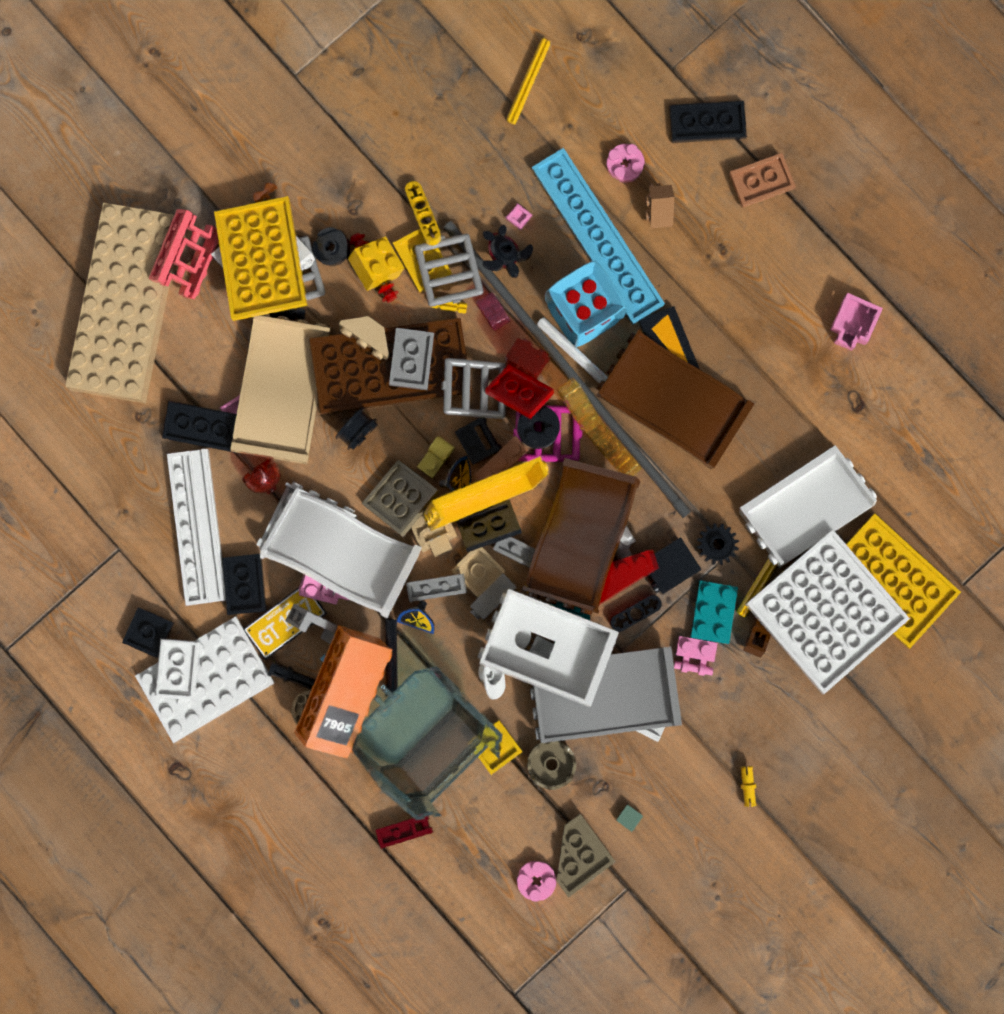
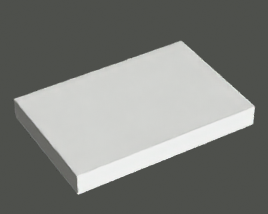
[155,639,201,700]

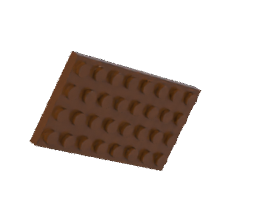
[310,318,472,415]

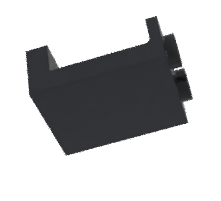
[646,537,702,595]

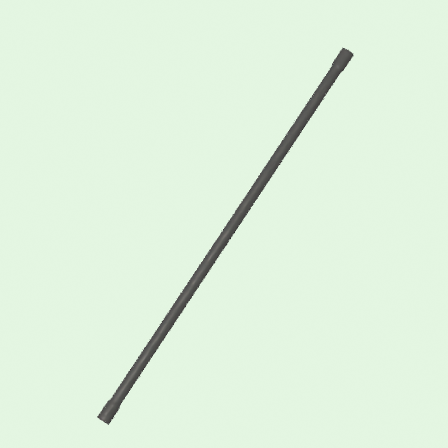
[443,221,692,518]

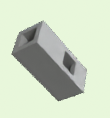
[470,574,517,620]

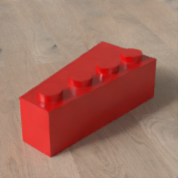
[599,550,659,606]

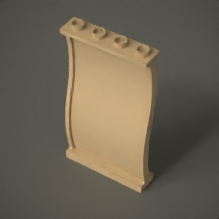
[230,314,330,464]

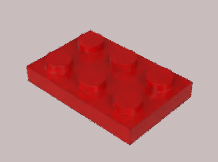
[485,364,554,419]

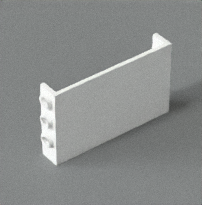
[739,445,877,568]

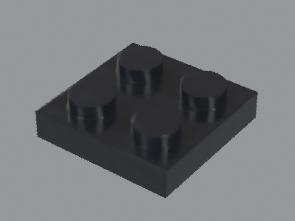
[122,607,174,658]

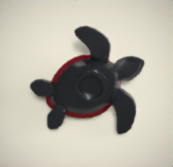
[482,224,533,278]

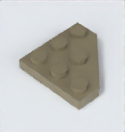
[556,813,615,898]

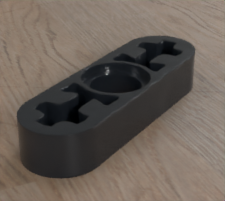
[610,595,662,632]

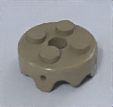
[527,741,576,790]

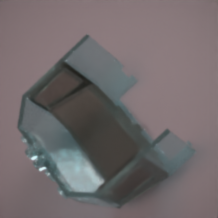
[352,666,503,820]

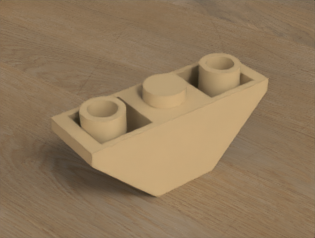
[339,316,389,360]

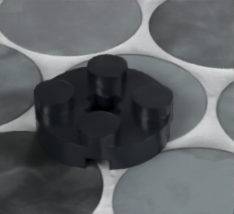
[312,227,350,266]

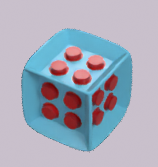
[545,261,627,347]

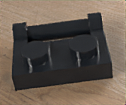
[455,417,502,465]

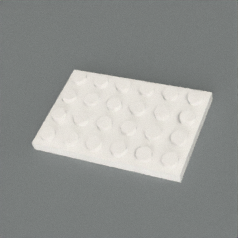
[135,616,275,743]

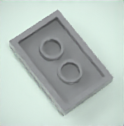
[389,328,434,390]

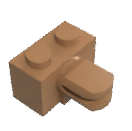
[645,183,674,228]

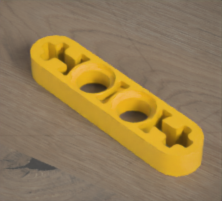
[405,181,441,246]

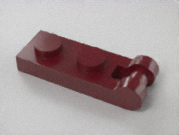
[375,813,433,849]

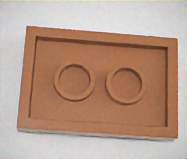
[729,153,796,208]

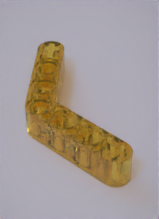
[557,377,642,476]

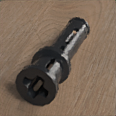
[267,660,316,690]

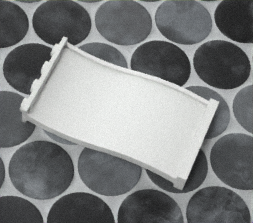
[259,488,422,618]

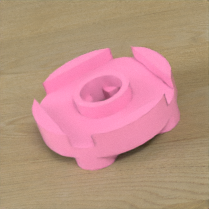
[607,144,644,183]
[517,861,556,902]

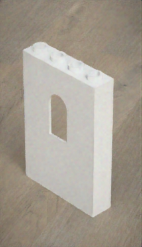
[477,589,619,707]

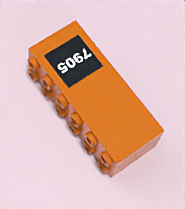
[294,625,392,759]

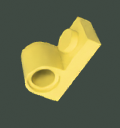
[417,436,455,479]

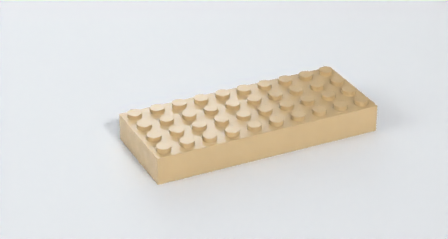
[65,203,174,404]

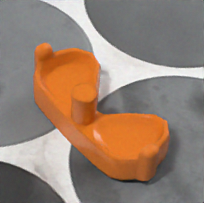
[253,183,277,203]

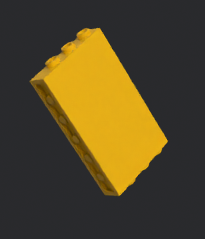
[423,457,548,531]

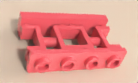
[149,209,219,299]

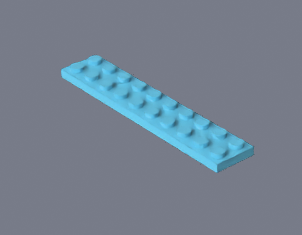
[532,148,665,325]

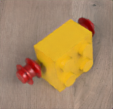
[348,233,404,303]

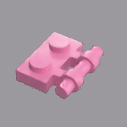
[674,636,718,676]

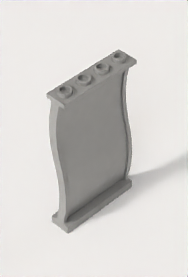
[530,647,682,743]

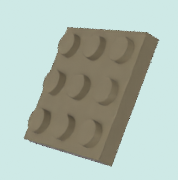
[361,460,440,537]

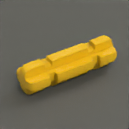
[432,297,468,314]

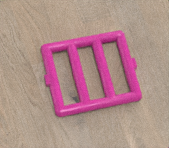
[513,405,582,462]

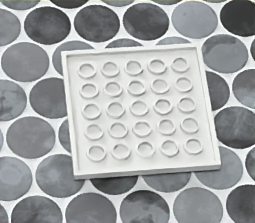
[745,530,910,694]

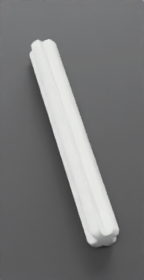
[537,318,607,383]

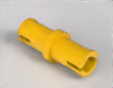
[740,766,757,807]

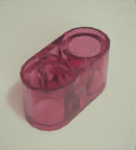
[476,292,511,332]

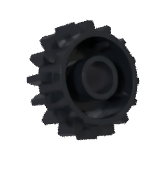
[696,523,739,566]

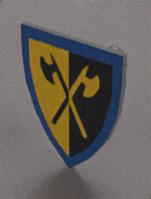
[439,456,471,492]

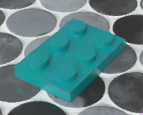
[690,581,738,644]

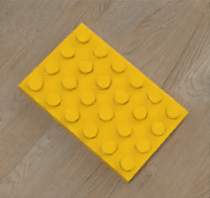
[214,196,308,321]
[846,514,961,649]

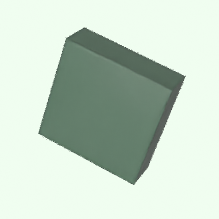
[616,804,643,832]

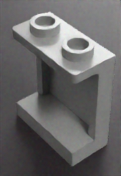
[285,604,338,644]

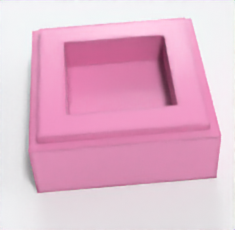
[506,203,532,231]

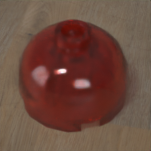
[241,458,281,494]

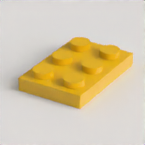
[393,229,453,293]

